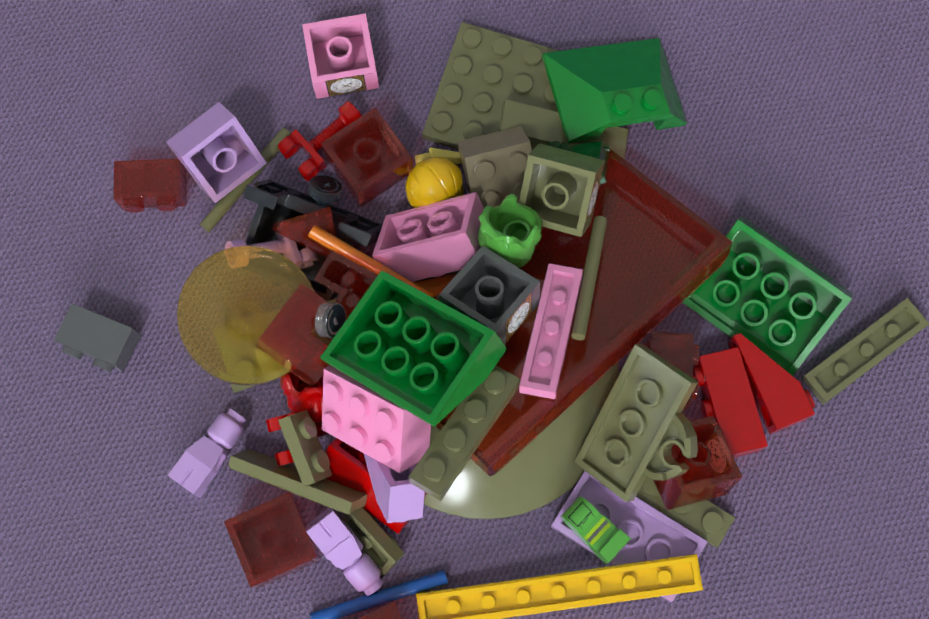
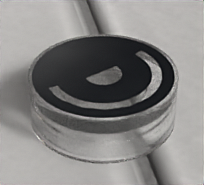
[315,302,346,339]

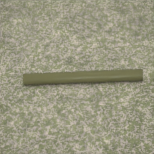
[199,127,291,233]
[571,216,607,340]

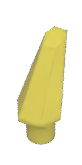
[415,148,462,165]

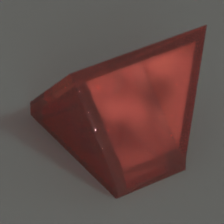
[271,207,339,260]

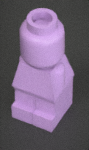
[167,408,246,498]
[306,507,383,596]

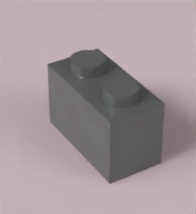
[54,304,141,373]

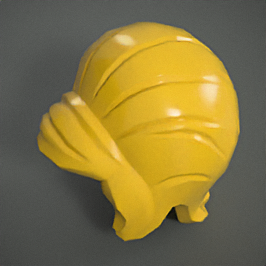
[405,157,465,208]

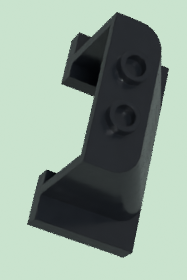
[242,179,383,301]

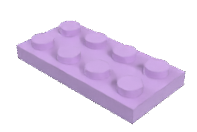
[551,471,707,603]

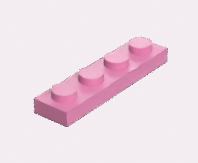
[519,264,583,399]

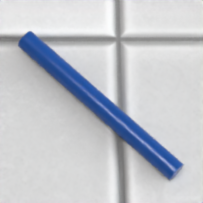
[310,570,448,619]

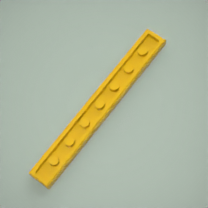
[416,554,703,619]

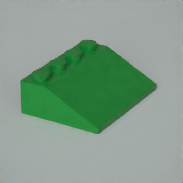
[679,216,853,376]
[320,270,507,427]

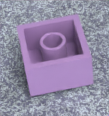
[167,102,267,203]

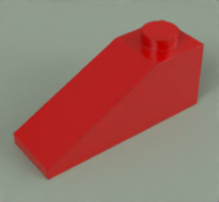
[728,333,815,435]

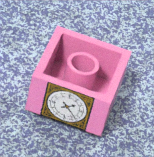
[302,13,379,99]

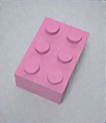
[372,192,484,282]
[322,365,431,473]

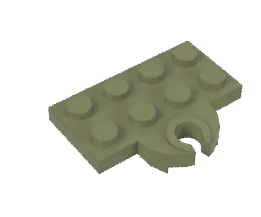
[574,344,698,503]

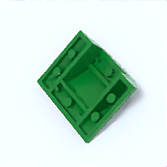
[542,38,687,144]

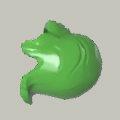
[477,194,542,268]

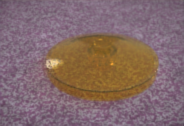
[177,246,319,386]

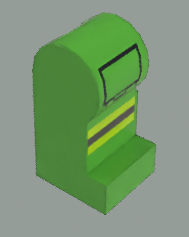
[560,496,631,564]

